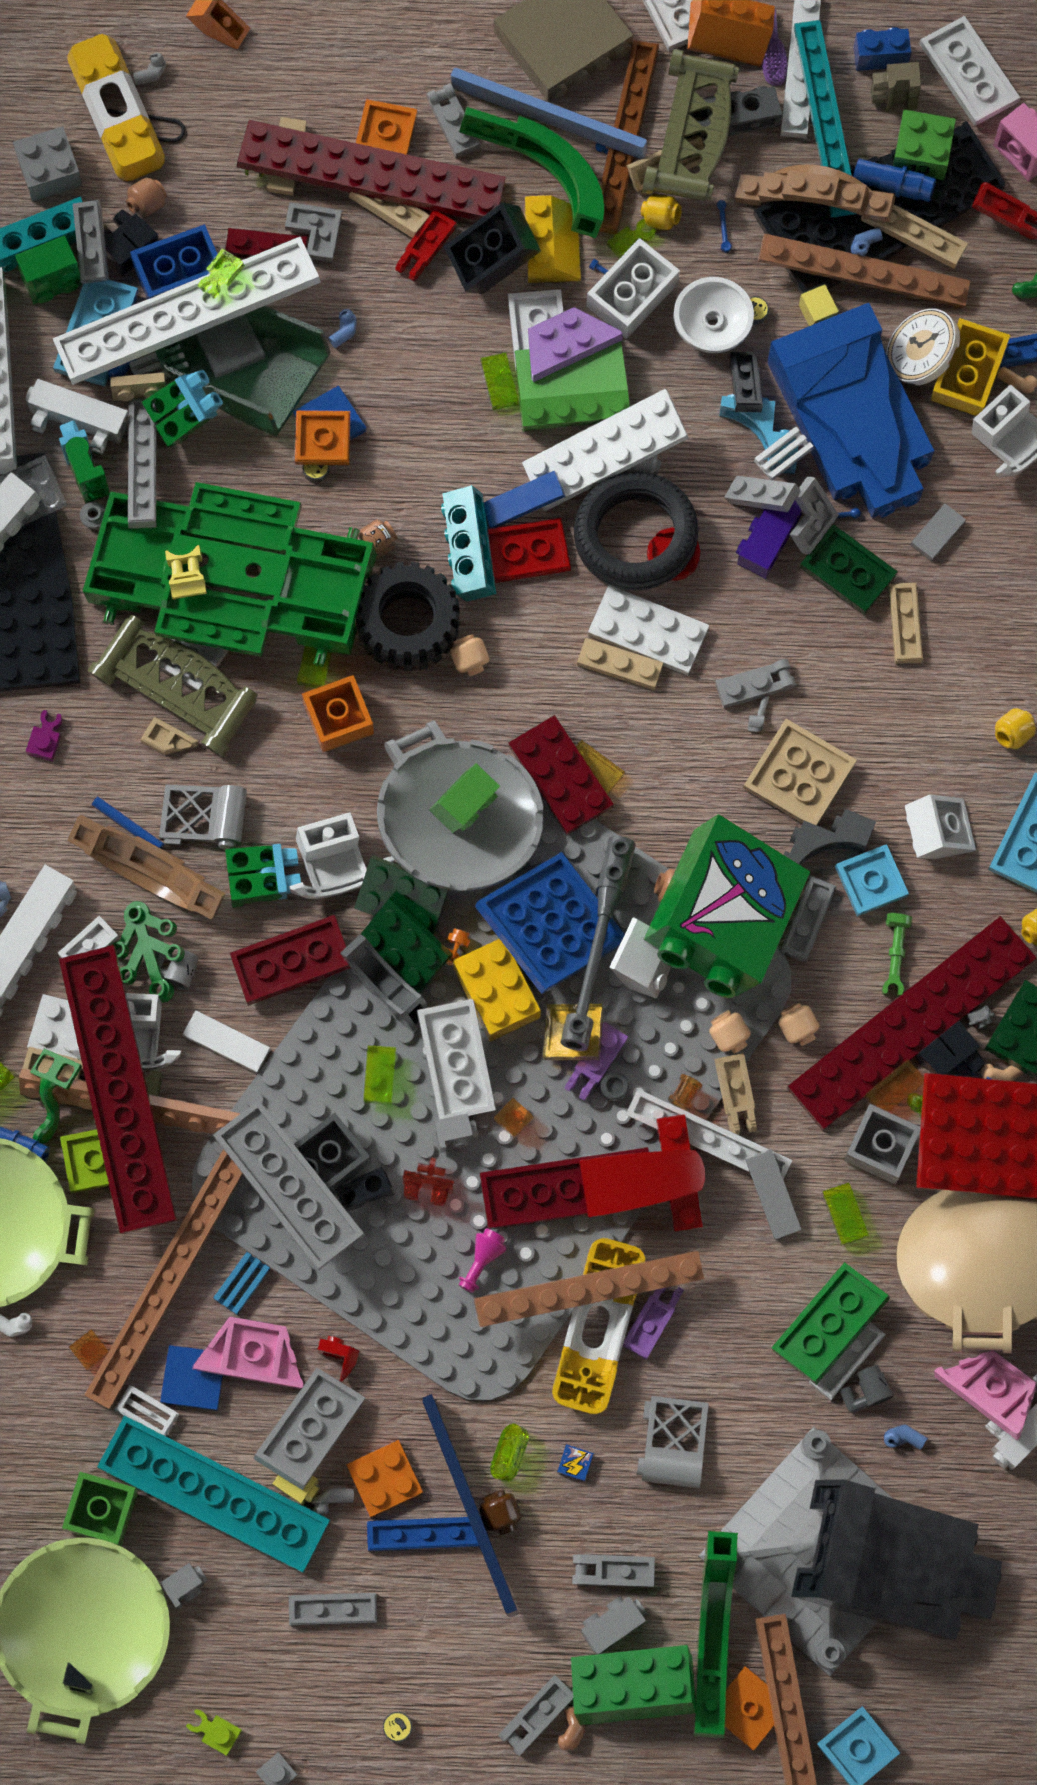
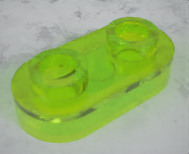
[490,1423,529,1482]

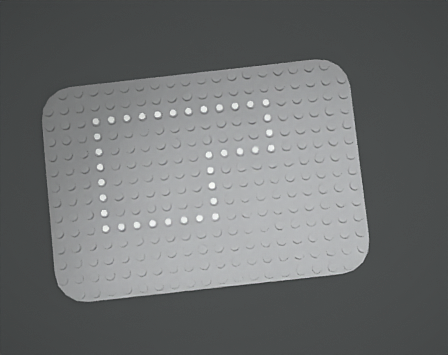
[192,795,791,1401]

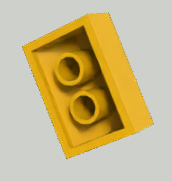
[524,195,581,283]

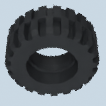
[356,562,460,671]

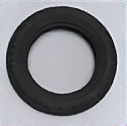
[574,472,699,591]

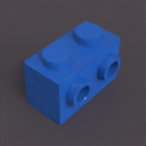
[853,27,911,71]

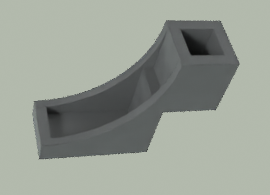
[784,809,876,866]
[340,934,430,1032]

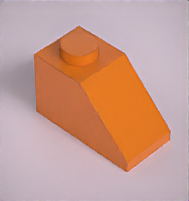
[186,0,251,49]

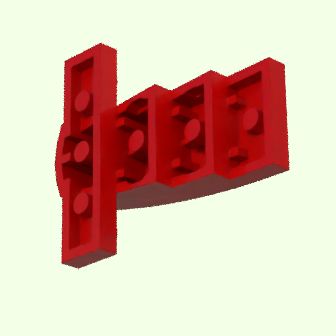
[579,1114,705,1232]

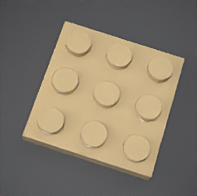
[743,719,857,825]

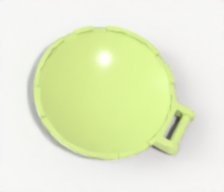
[0,1138,95,1307]
[0,1538,170,1744]

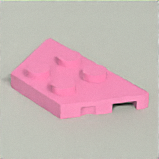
[192,1317,303,1389]
[934,1350,1036,1440]

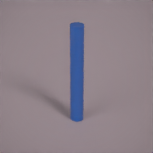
[92,796,164,849]

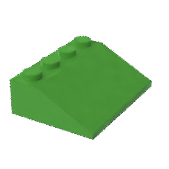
[514,341,630,431]

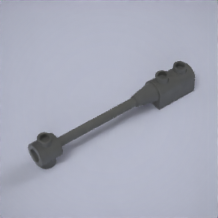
[560,836,636,1051]

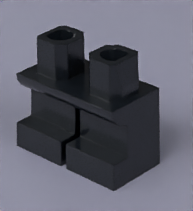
[103,209,159,276]
[916,1021,985,1076]

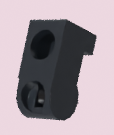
[336,1167,395,1211]

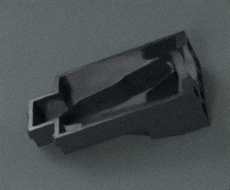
[791,1479,1002,1640]

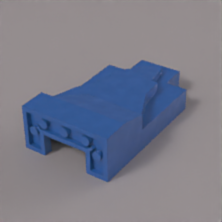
[767,303,934,518]

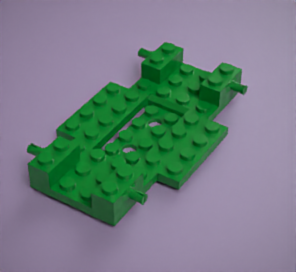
[82,482,377,667]

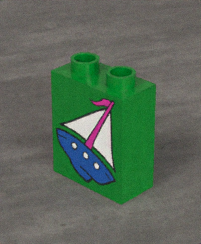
[643,814,810,998]

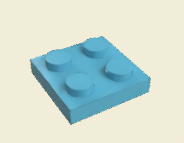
[835,844,909,916]
[816,1706,900,1785]

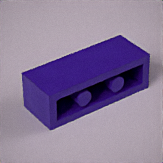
[736,500,803,579]

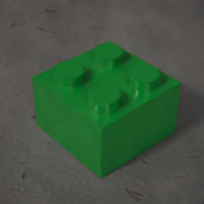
[15,235,82,305]

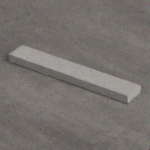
[128,398,157,528]

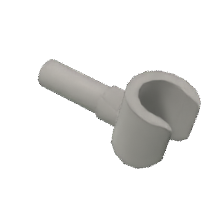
[748,696,769,732]

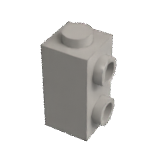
[580,1596,647,1655]

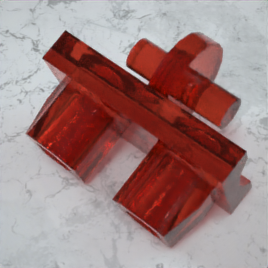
[402,1157,455,1207]

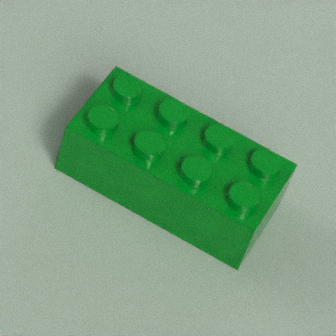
[571,1645,697,1725]

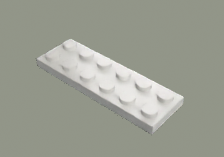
[522,389,689,511]

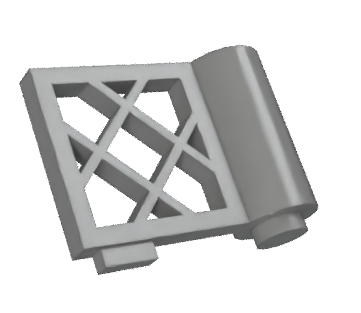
[159,785,247,849]
[637,1396,709,1488]

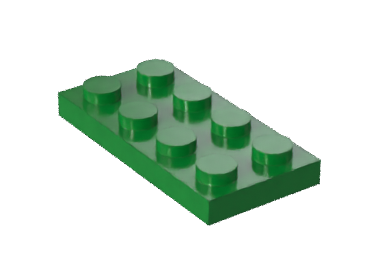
[771,1262,890,1385]

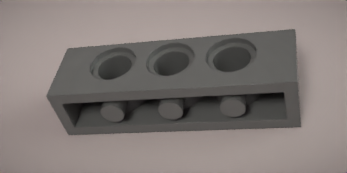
[685,86,782,141]

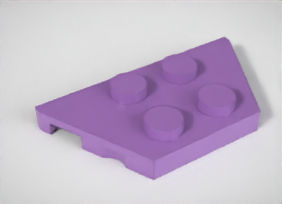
[528,307,623,382]

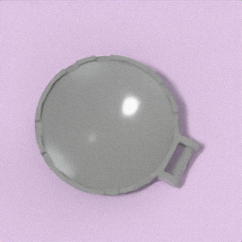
[377,720,543,891]

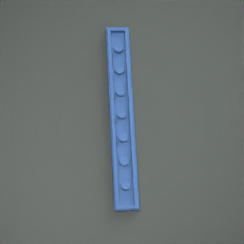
[450,68,647,159]

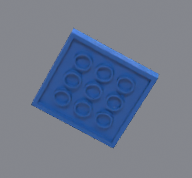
[475,852,625,994]

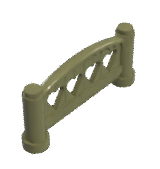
[642,49,739,201]
[87,615,258,758]

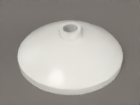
[674,277,754,353]

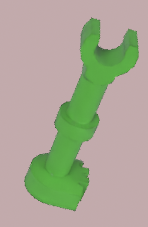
[882,913,912,997]

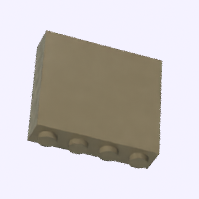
[494,0,633,101]

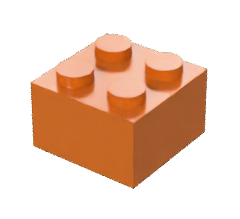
[302,675,374,753]

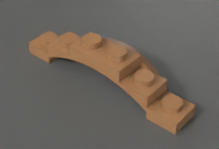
[735,164,895,222]
[67,815,226,920]

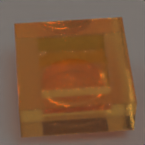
[494,1098,534,1139]
[69,1329,109,1370]

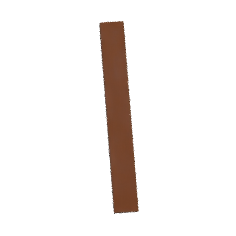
[599,40,659,235]

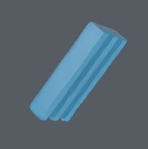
[213,1252,270,1315]

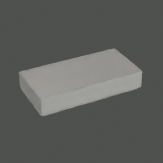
[911,504,966,562]

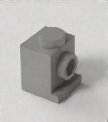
[434,1113,478,1153]
[160,1563,208,1610]

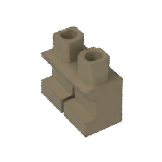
[871,62,921,110]

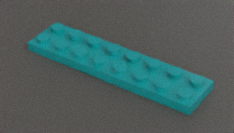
[97,1415,330,1574]

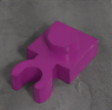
[25,710,62,762]

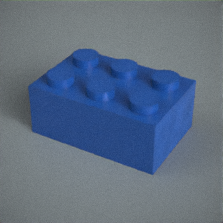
[130,224,223,299]

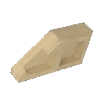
[140,717,199,755]

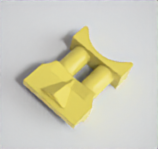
[165,545,207,599]

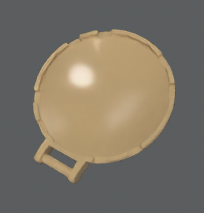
[897,1190,1037,1353]

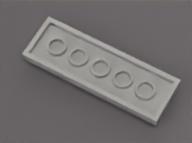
[213,1100,364,1271]

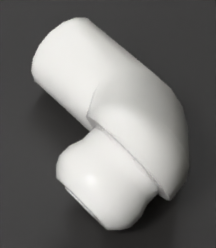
[0,1313,32,1337]

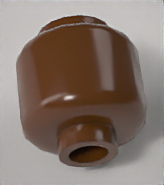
[479,1489,522,1535]

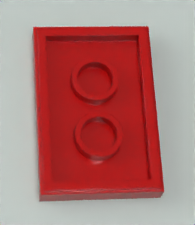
[488,518,571,583]

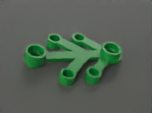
[112,901,185,1003]

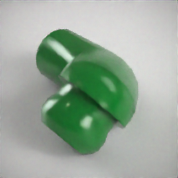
[1012,272,1037,299]

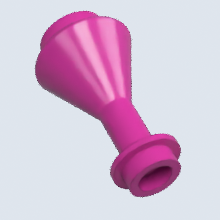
[458,1228,506,1293]

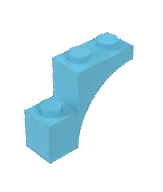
[719,394,798,474]

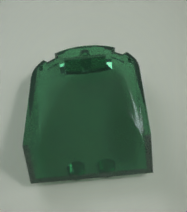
[155,306,331,437]

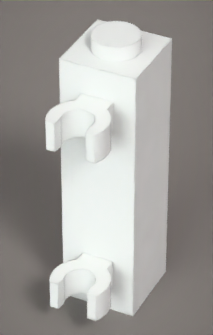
[26,379,129,455]
[985,1374,1037,1470]

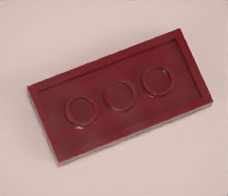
[508,715,614,835]
[230,915,351,1006]

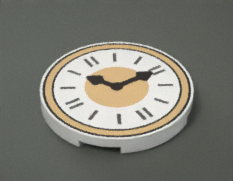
[886,309,960,386]

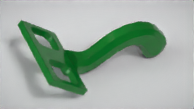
[30,1048,82,1144]

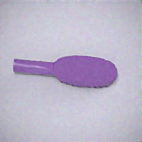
[762,9,787,86]

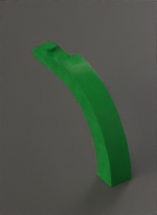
[459,107,604,238]
[694,1531,738,1738]

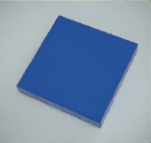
[293,385,367,441]
[160,1345,223,1411]

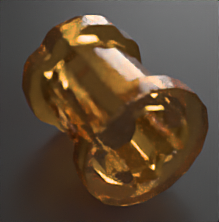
[668,1074,703,1111]

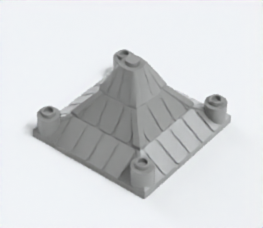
[698,1427,892,1676]

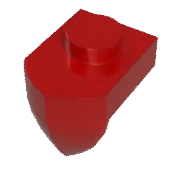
[317,1336,359,1382]

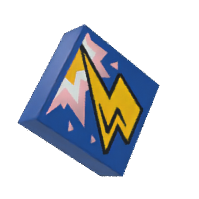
[557,1444,594,1482]

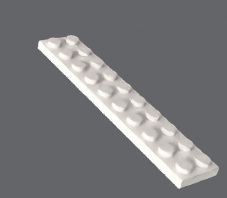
[53,237,321,385]

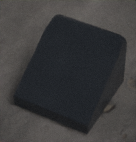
[63,1662,95,1695]

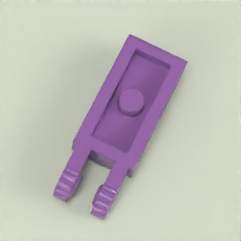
[564,1022,628,1101]
[623,1287,684,1360]

